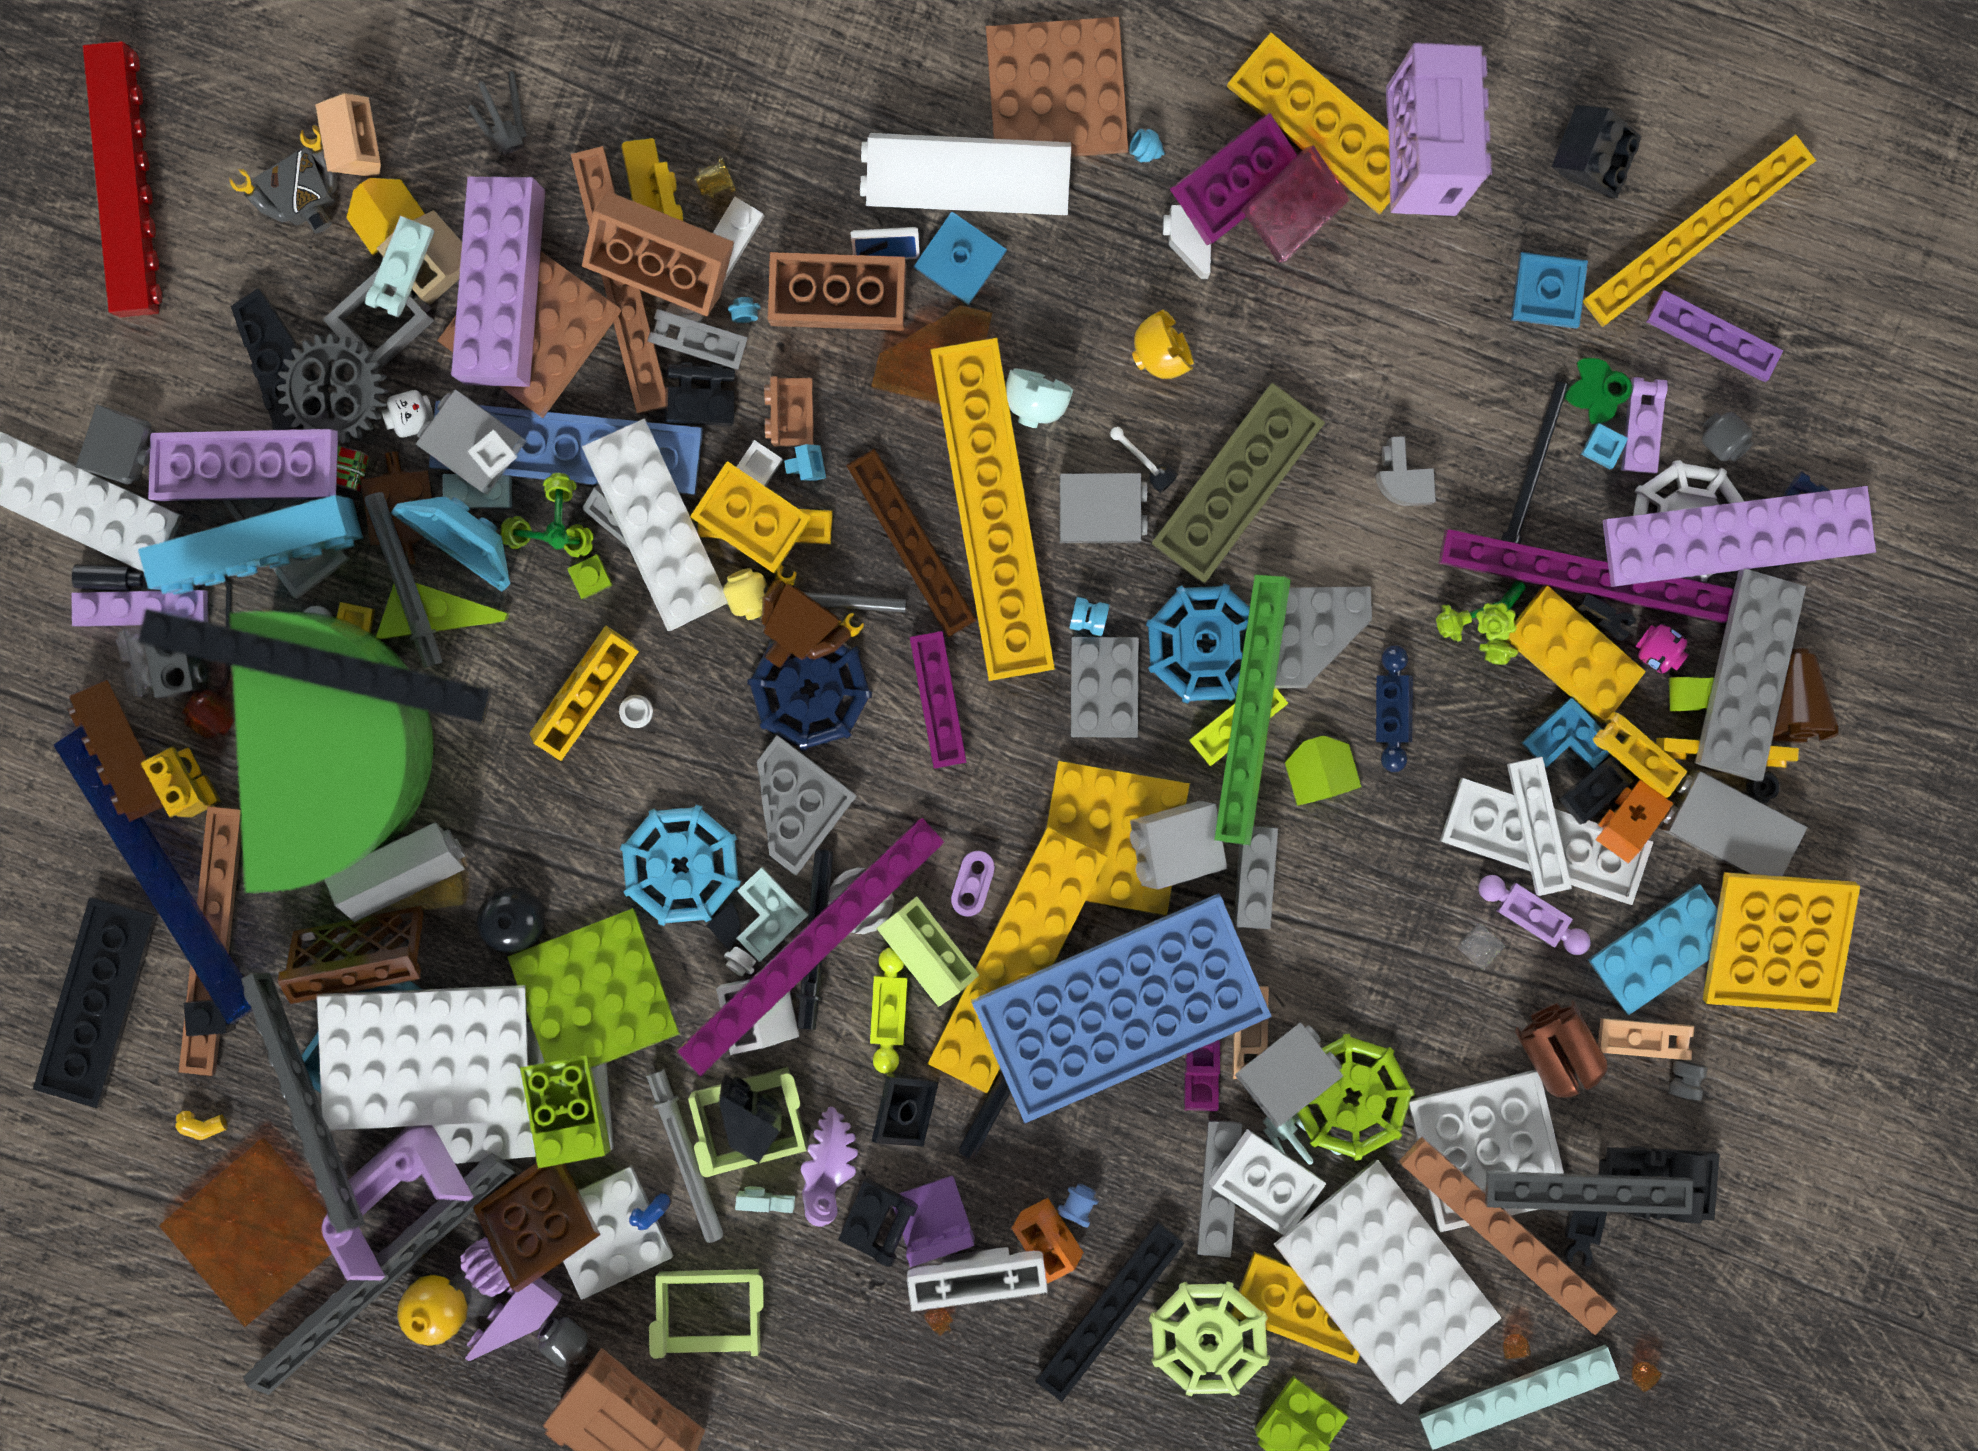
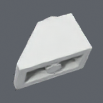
[1163,205,1211,279]

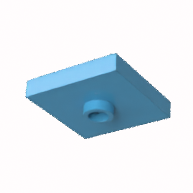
[914,212,1007,306]
[1511,252,1588,329]

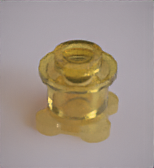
[694,156,736,199]

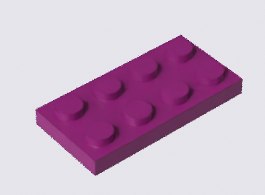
[1170,113,1306,246]

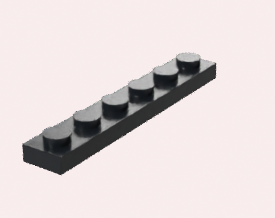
[1035,1221,1185,1402]

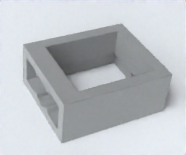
[323,269,434,373]

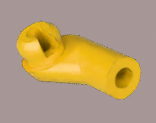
[175,1110,228,1140]

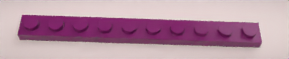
[1438,529,1734,624]
[676,818,945,1076]

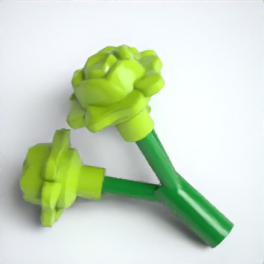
[1436,581,1526,665]

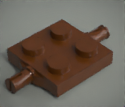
[361,451,433,565]

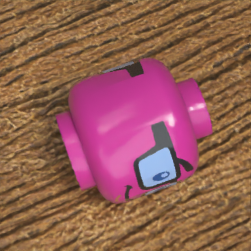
[1636,624,1689,673]

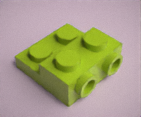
[1254,1375,1349,1451]

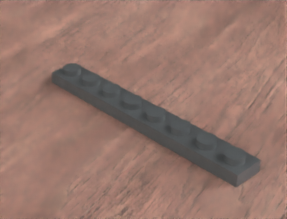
[241,973,365,1234]

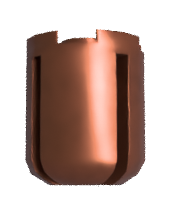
[1515,1000,1607,1097]

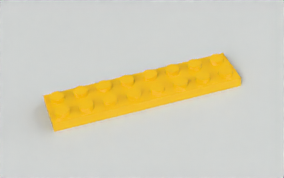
[928,826,1108,1093]

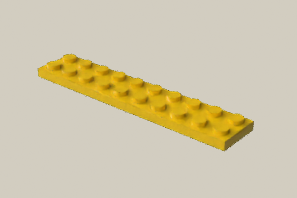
[931,338,1055,681]

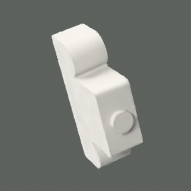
[907,1247,1048,1311]

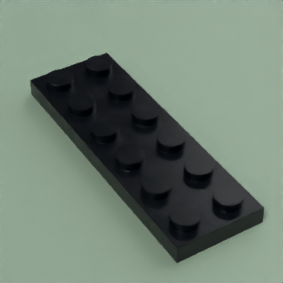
[33,896,157,1108]

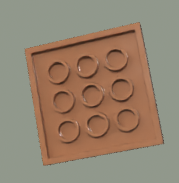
[986,17,1128,157]
[437,251,622,418]

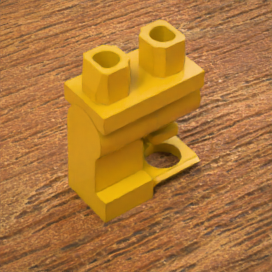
[141,747,221,817]

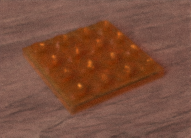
[159,1138,332,1327]

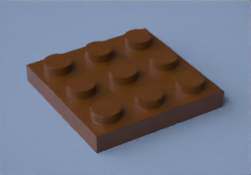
[473,1163,601,1292]

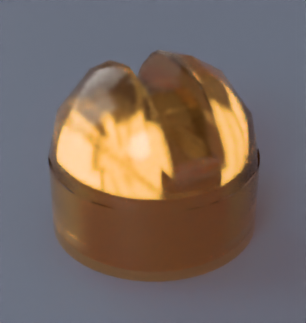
[1503,1334,1531,1359]
[1632,1362,1662,1392]

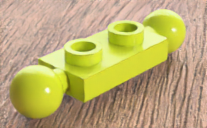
[870,947,908,1074]

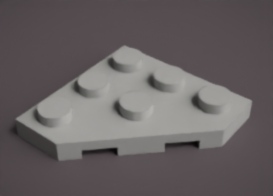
[1274,587,1372,688]
[757,735,857,875]

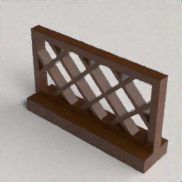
[277,906,424,1004]

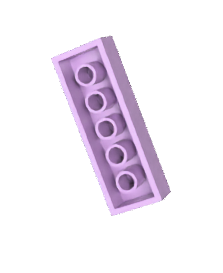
[451,177,545,387]

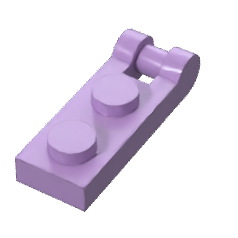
[1621,377,1668,474]

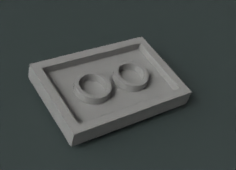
[1071,637,1138,738]

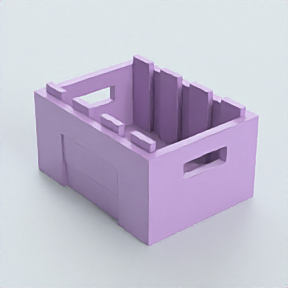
[1386,43,1491,216]

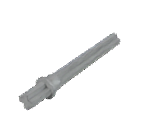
[646,1069,723,1243]

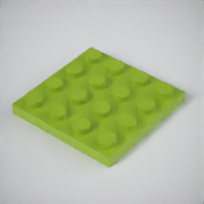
[508,908,680,1069]

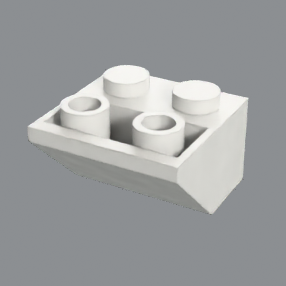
[716,978,799,1055]

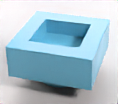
[1581,423,1628,469]

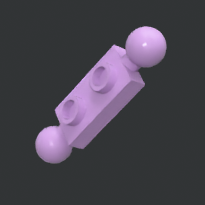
[1479,875,1590,955]

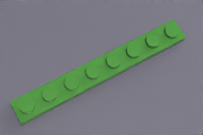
[1214,575,1291,845]

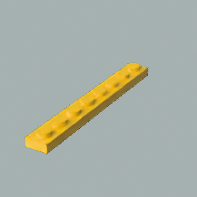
[1583,134,1816,327]

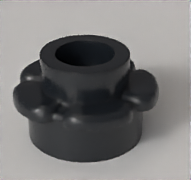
[1746,771,1780,803]

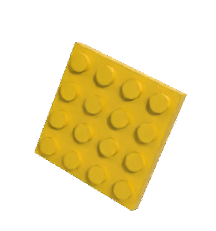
[1046,761,1190,915]
[1703,872,1860,1013]

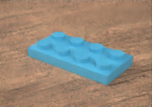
[1588,884,1718,1015]

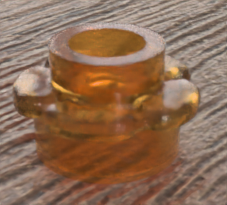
[923,1307,953,1337]

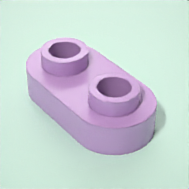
[951,850,995,916]

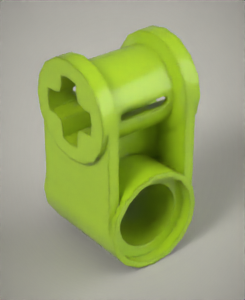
[1669,677,1714,711]

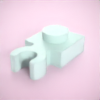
[735,1186,795,1213]

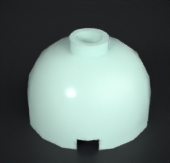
[1005,368,1074,428]

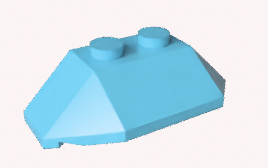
[390,496,510,592]

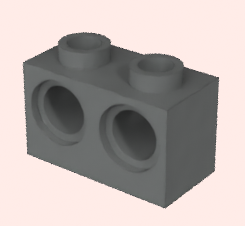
[144,645,207,698]

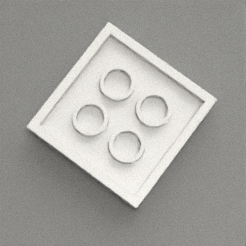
[563,1165,674,1300]

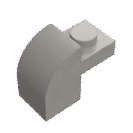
[1375,436,1436,506]

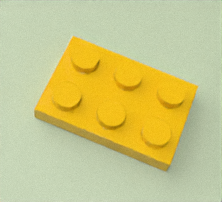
[690,461,812,574]

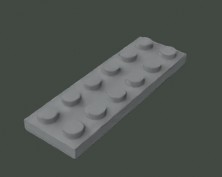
[1695,568,1806,781]

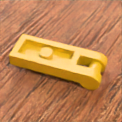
[1593,712,1687,798]

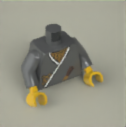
[229,125,337,233]

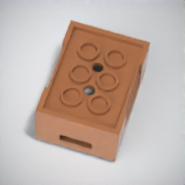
[543,1348,705,1451]

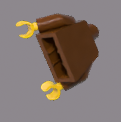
[761,565,864,668]

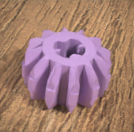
[460,1237,510,1297]

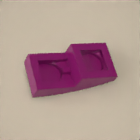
[1184,1040,1220,1111]

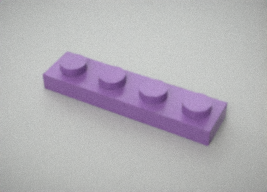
[1646,290,1783,382]

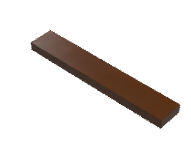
[846,448,977,637]

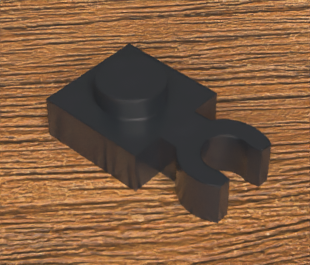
[1564,1210,1607,1267]

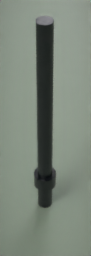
[1501,381,1569,544]

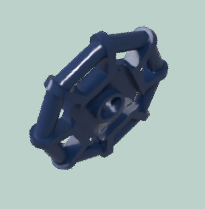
[747,639,873,751]

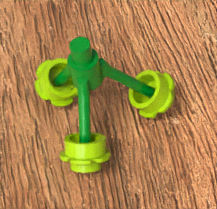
[500,473,594,557]

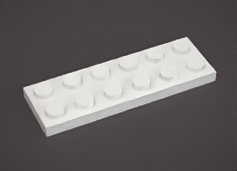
[582,418,727,631]
[0,432,183,572]
[1440,778,1653,905]

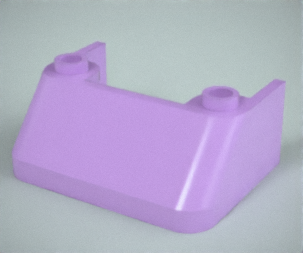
[322,1125,474,1280]

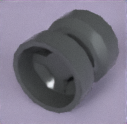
[1668,1060,1708,1100]

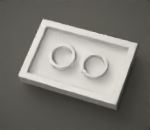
[1208,1129,1326,1235]

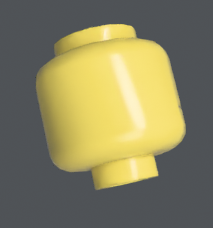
[723,568,768,620]

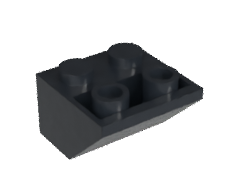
[1551,105,1642,198]
[719,1074,782,1164]

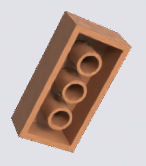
[582,191,734,316]
[768,252,906,331]

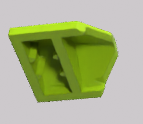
[1284,735,1361,806]

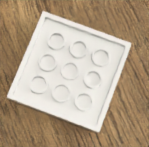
[1409,1070,1564,1232]

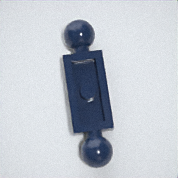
[1376,646,1413,772]

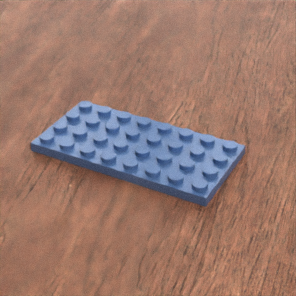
[971,893,1272,1123]

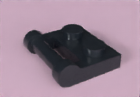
[838,1178,918,1267]

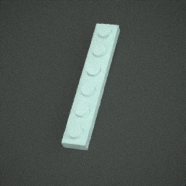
[1419,1345,1620,1450]

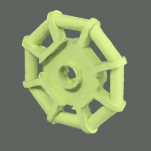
[1149,1281,1270,1397]

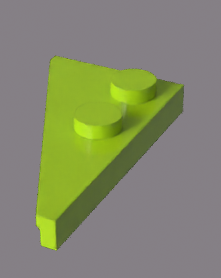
[376,582,509,639]

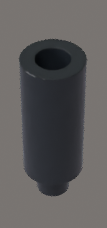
[72,564,144,591]

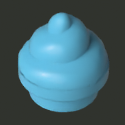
[1129,129,1165,163]

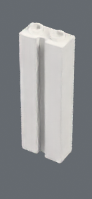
[860,133,1071,215]

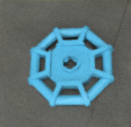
[620,804,741,926]

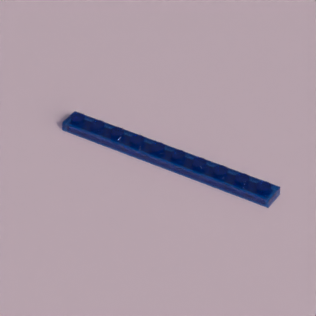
[53,727,253,1024]

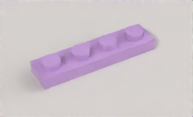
[72,590,208,627]

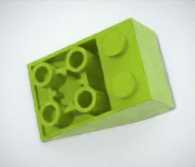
[520,1055,611,1168]

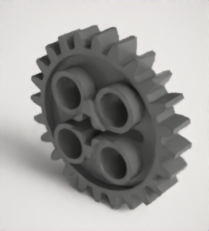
[277,334,388,443]

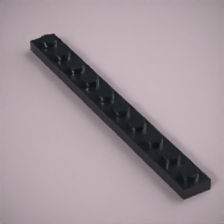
[137,609,493,724]

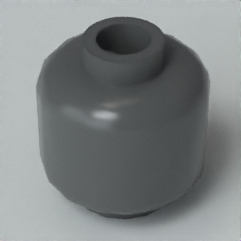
[1702,412,1753,462]
[537,1316,588,1367]

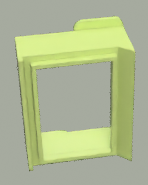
[688,1067,808,1177]
[649,1269,764,1359]

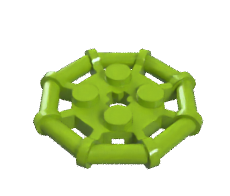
[1297,1034,1415,1161]

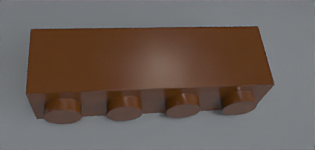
[67,680,164,822]

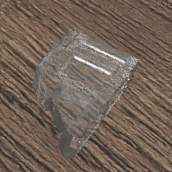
[449,1269,499,1316]

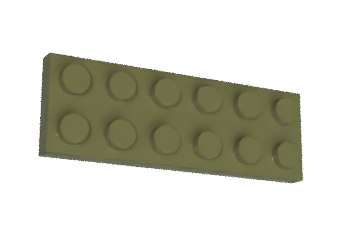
[1151,383,1325,584]

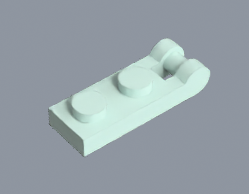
[365,216,435,317]

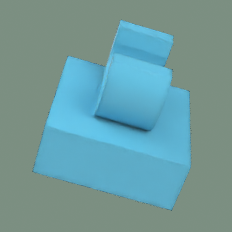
[784,444,826,481]

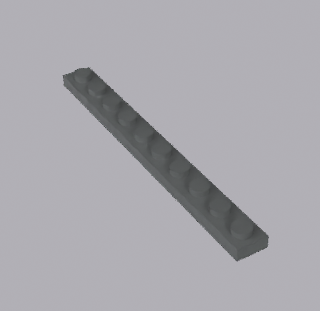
[243,1153,516,1395]

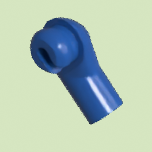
[629,1194,671,1230]

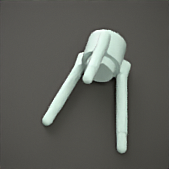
[1263,1113,1341,1164]

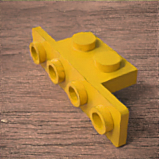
[621,138,683,221]

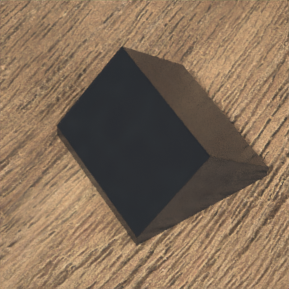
[871,1071,939,1147]

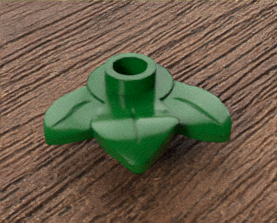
[1565,358,1632,424]

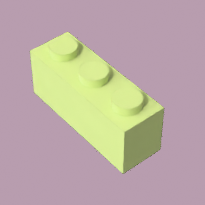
[876,896,979,1007]

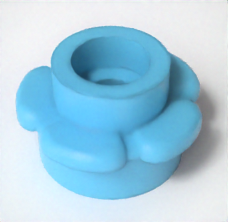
[728,297,761,323]

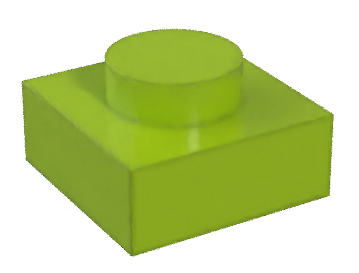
[567,555,613,599]

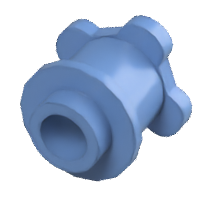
[1057,1183,1099,1228]

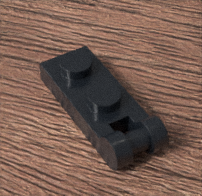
[1559,753,1637,825]

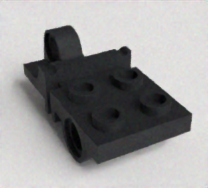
[1598,1146,1720,1223]

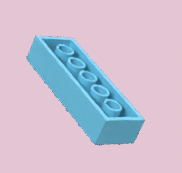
[138,495,363,595]

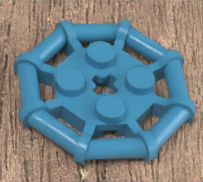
[1146,583,1250,704]

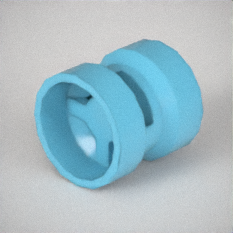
[1069,597,1109,636]

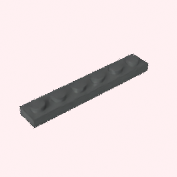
[1485,1171,1693,1215]

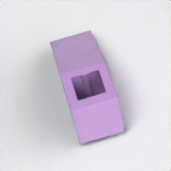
[465,1278,563,1361]

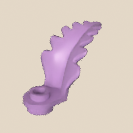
[801,1106,858,1227]

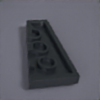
[231,288,321,430]

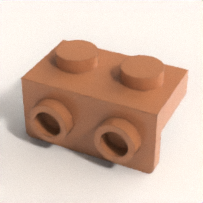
[764,376,814,447]

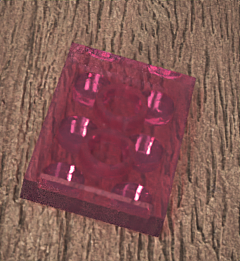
[1241,145,1350,263]

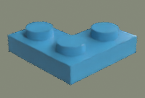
[1521,697,1610,769]

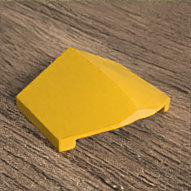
[346,178,425,256]

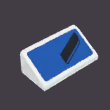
[851,227,920,259]

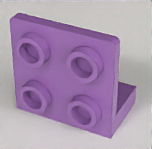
[893,1176,975,1267]

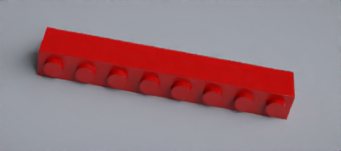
[83,41,162,318]

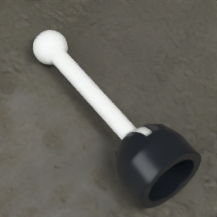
[1110,427,1179,494]

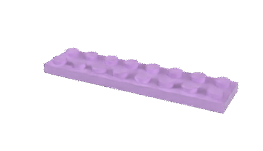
[1602,486,1876,587]

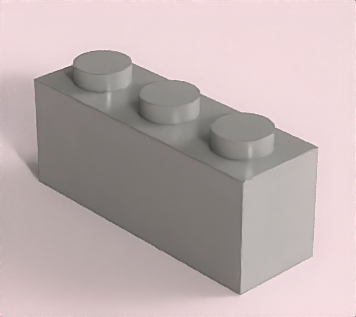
[1233,825,1278,929]

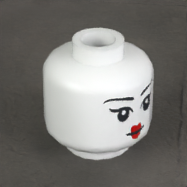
[382,390,434,438]

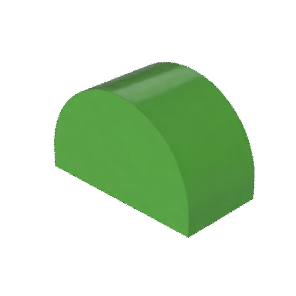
[230,612,433,892]

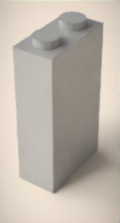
[1661,771,1808,876]
[324,822,465,922]

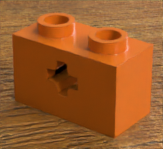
[1595,780,1674,864]
[1011,1197,1084,1284]

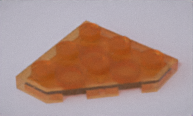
[871,305,993,405]

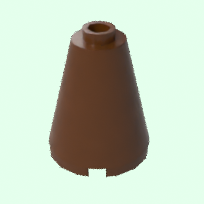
[1773,648,1839,743]

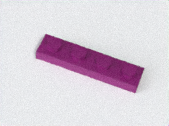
[910,631,967,769]

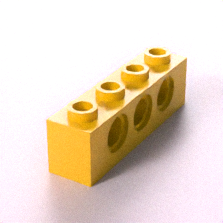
[529,625,639,761]

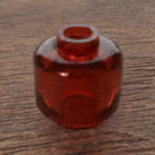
[181,690,235,739]

